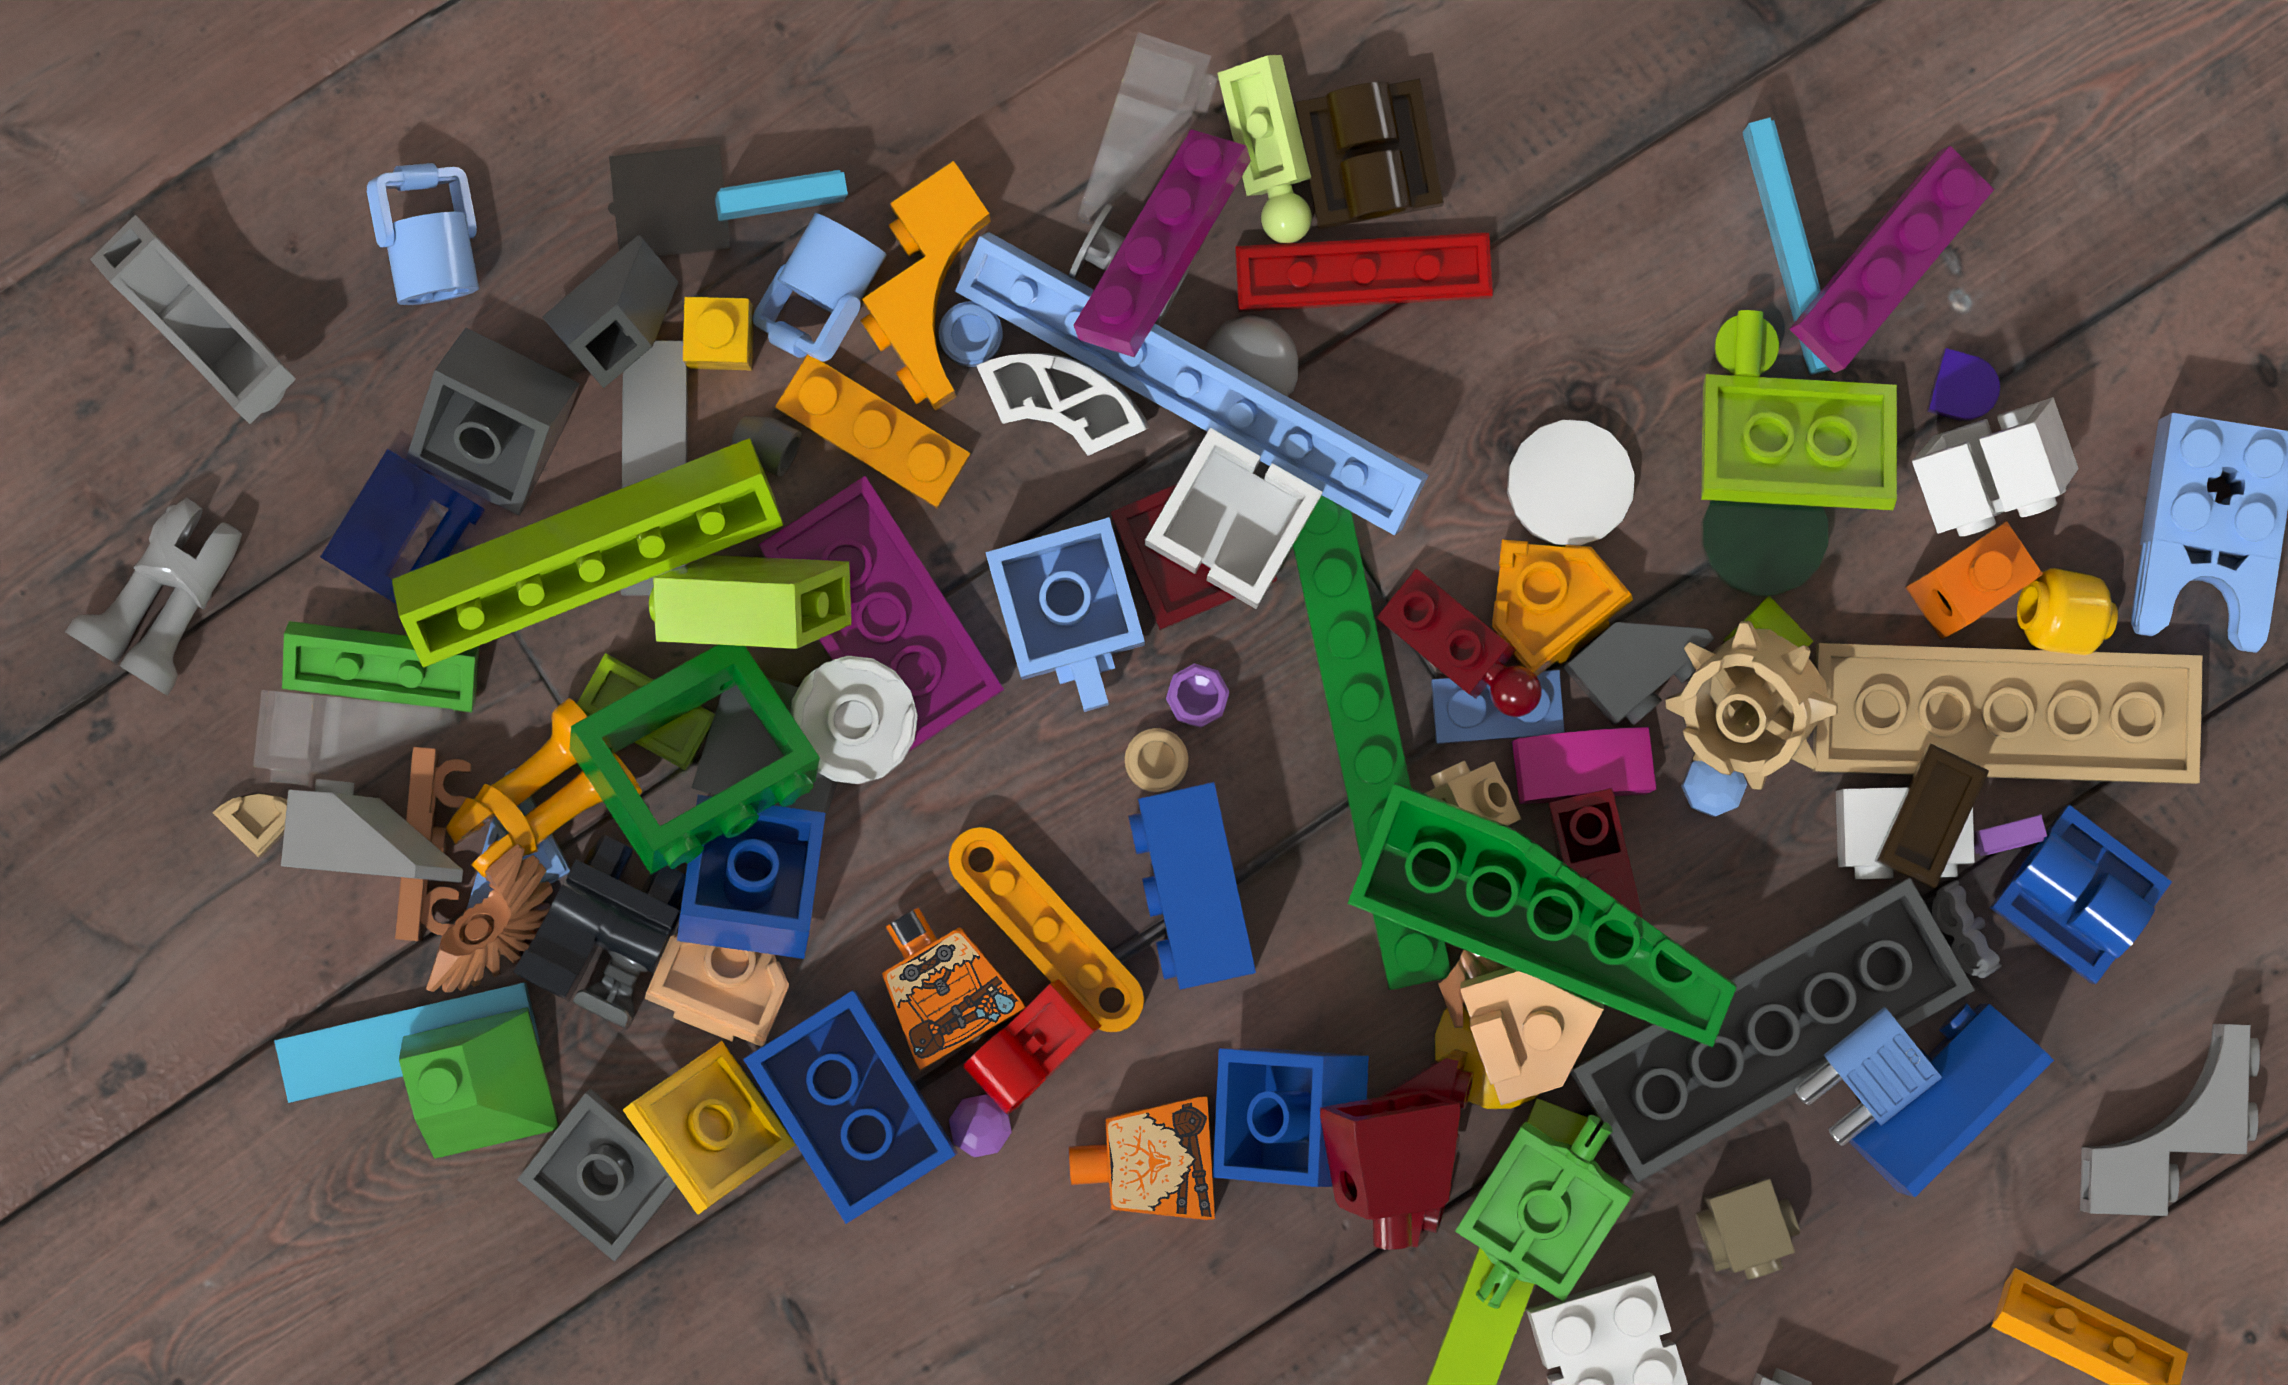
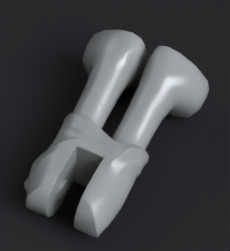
[65,497,242,696]

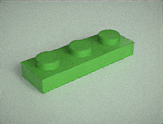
[282,621,479,712]

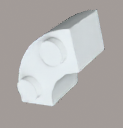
[976,353,1150,456]

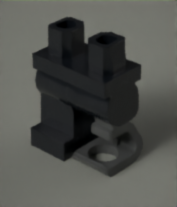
[514,834,686,1030]

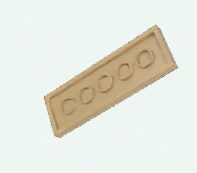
[1812,643,2203,784]

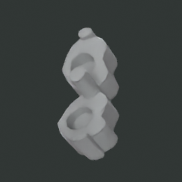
[1932,880,2002,978]

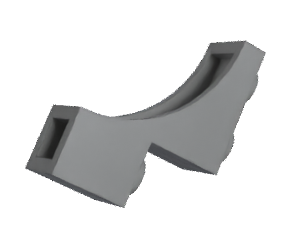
[90,215,296,424]
[2080,1024,2260,1216]

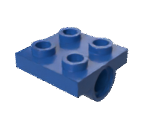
[1989,805,2172,984]

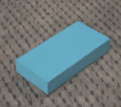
[715,170,848,221]

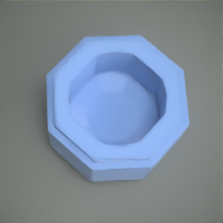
[1681,761,1747,817]

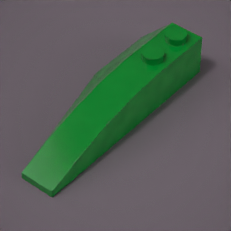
[1347,782,1737,1047]

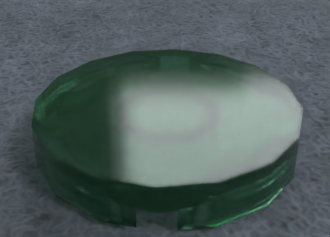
[1701,500,1828,596]

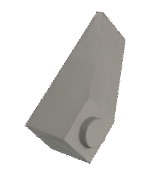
[281,779,463,883]

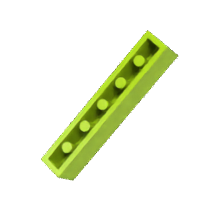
[392,438,783,668]

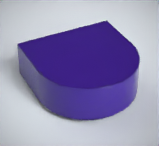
[1926,348,2000,421]

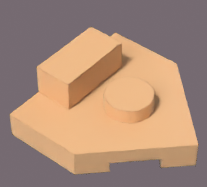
[645,934,789,1047]
[1460,967,1604,1105]

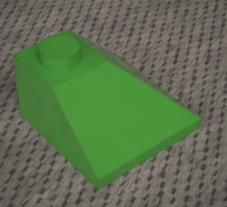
[399,1007,560,1159]

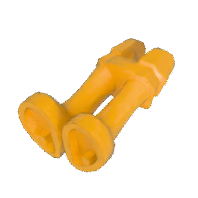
[446,698,642,878]

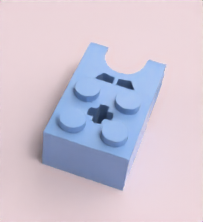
[2131,413,2288,653]

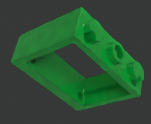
[569,645,820,874]

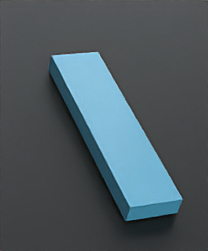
[1742,117,1830,376]
[274,983,540,1103]

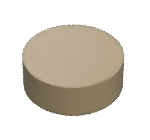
[1125,728,1189,793]

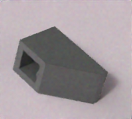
[542,235,678,388]
[1563,622,1715,725]

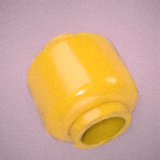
[2017,568,2118,655]

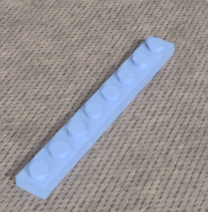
[955,232,1429,536]

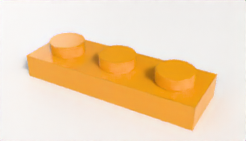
[775,355,971,509]
[1992,1268,2188,1385]

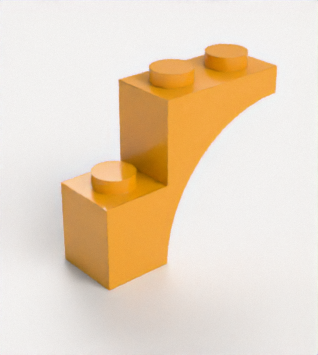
[860,161,991,411]

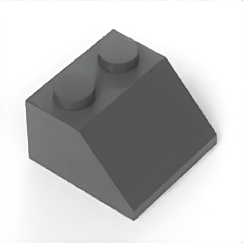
[406,327,580,515]

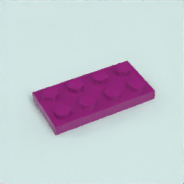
[758,476,1005,753]

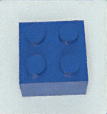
[677,795,826,959]
[1213,1048,1369,1187]

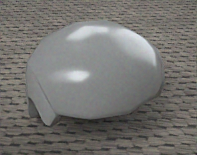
[1204,314,1298,397]

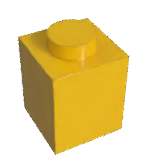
[683,297,754,371]

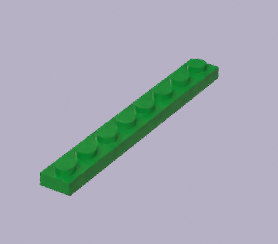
[1293,495,1451,990]

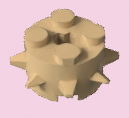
[1665,621,1838,790]

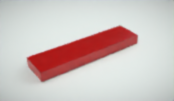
[1235,233,1493,312]

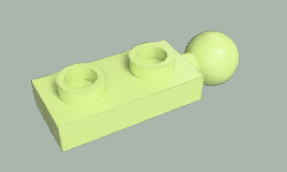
[1217,55,1312,243]

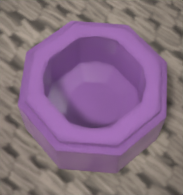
[1166,663,1229,728]
[949,1094,1012,1158]

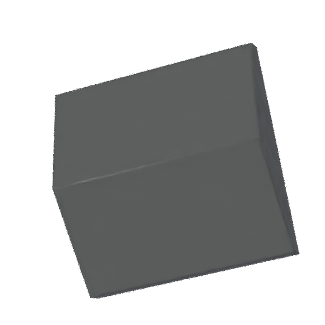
[517,1088,677,1262]

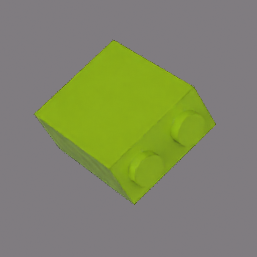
[649,555,852,649]

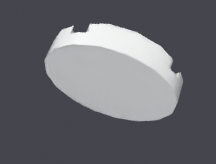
[1507,420,1635,546]
[790,656,918,784]

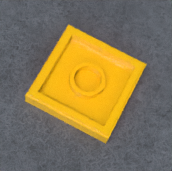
[623,1041,796,1215]

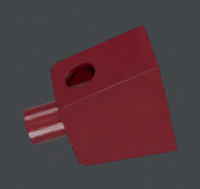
[1320,1089,1460,1250]

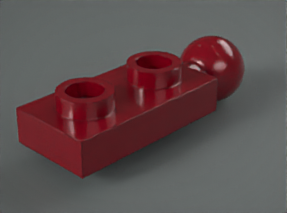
[1376,568,1542,717]

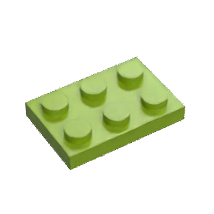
[1701,374,1897,510]

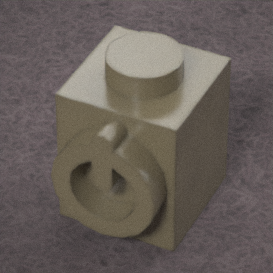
[1695,1177,1800,1280]

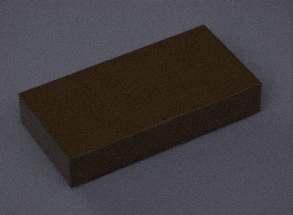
[1874,743,1989,888]

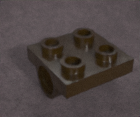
[1294,78,1444,230]

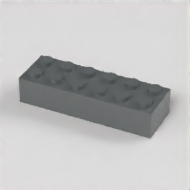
[1570,878,1975,1183]

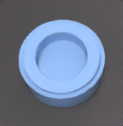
[939,301,1003,367]

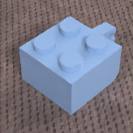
[985,517,1145,712]

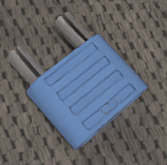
[1795,1006,1942,1146]

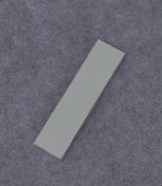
[621,341,688,596]

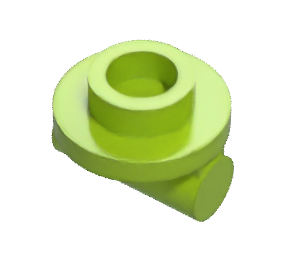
[1715,310,1779,377]

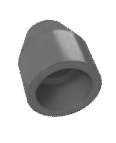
[732,416,802,477]

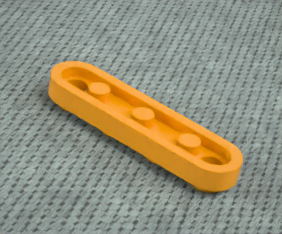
[949,827,1144,1032]

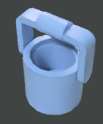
[367,163,479,305]
[753,213,887,362]

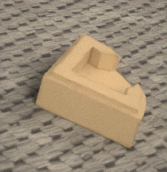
[213,794,287,857]

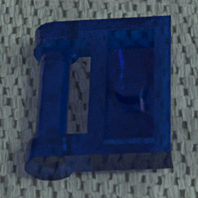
[320,449,485,605]

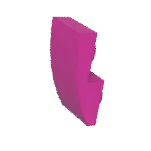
[1512,727,1656,804]

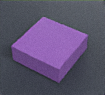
[1973,815,2047,856]

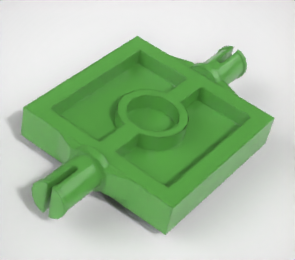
[1455,1115,1635,1309]

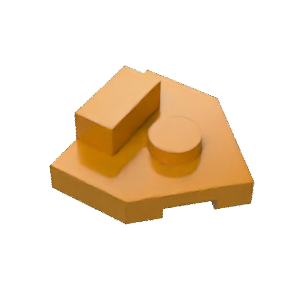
[1492,539,1633,676]

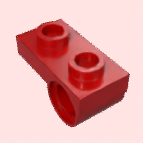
[963,979,1102,1115]

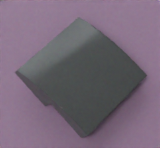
[691,677,838,824]

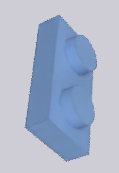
[1431,670,1564,744]

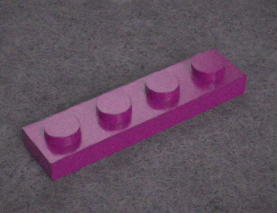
[1073,129,1251,357]
[1789,146,1995,373]

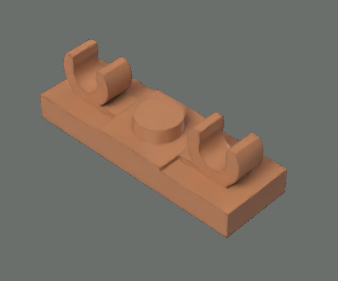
[395,747,472,941]

